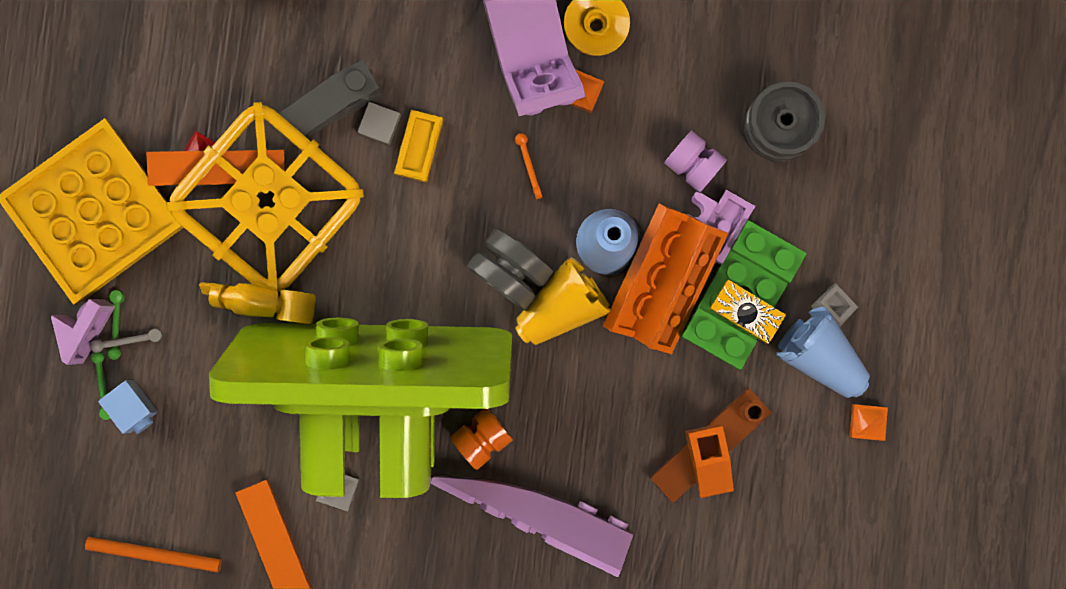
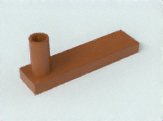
[649,388,772,503]

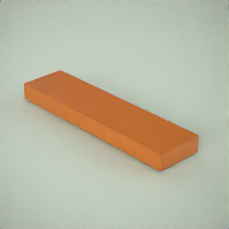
[146,150,285,186]
[235,479,312,589]

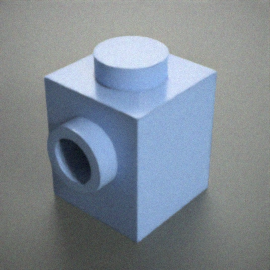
[98,380,158,434]

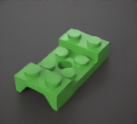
[680,220,807,370]

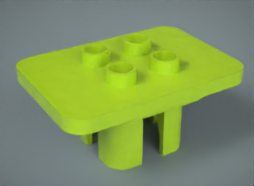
[209,318,512,498]

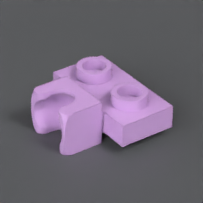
[687,190,755,265]

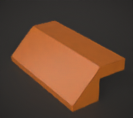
[603,203,728,354]

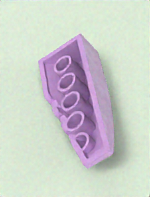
[431,475,633,577]

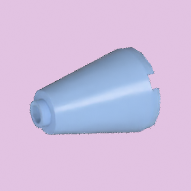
[576,209,642,275]
[776,307,870,398]

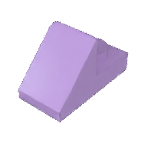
[51,299,115,365]

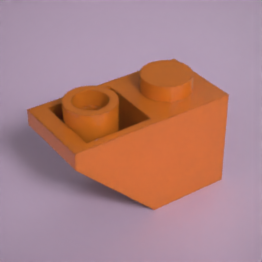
[685,424,734,498]

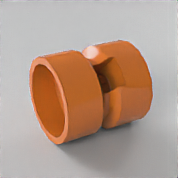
[449,408,513,470]

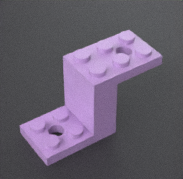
[483,0,585,116]

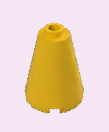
[515,257,611,345]

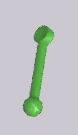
[107,290,125,360]
[91,352,111,420]

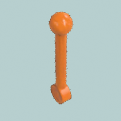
[515,133,542,200]

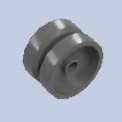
[744,81,825,162]
[466,228,554,311]

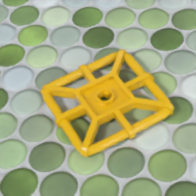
[166,102,364,293]

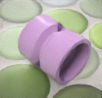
[664,130,728,192]

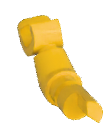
[199,282,316,324]

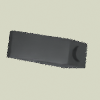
[280,59,383,137]

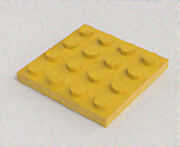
[0,118,184,305]

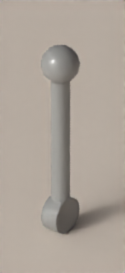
[90,329,162,353]

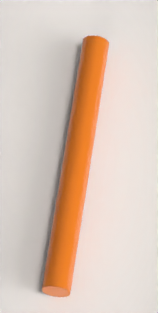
[85,537,222,573]

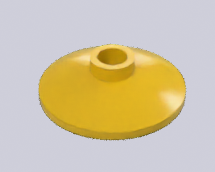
[564,0,630,56]

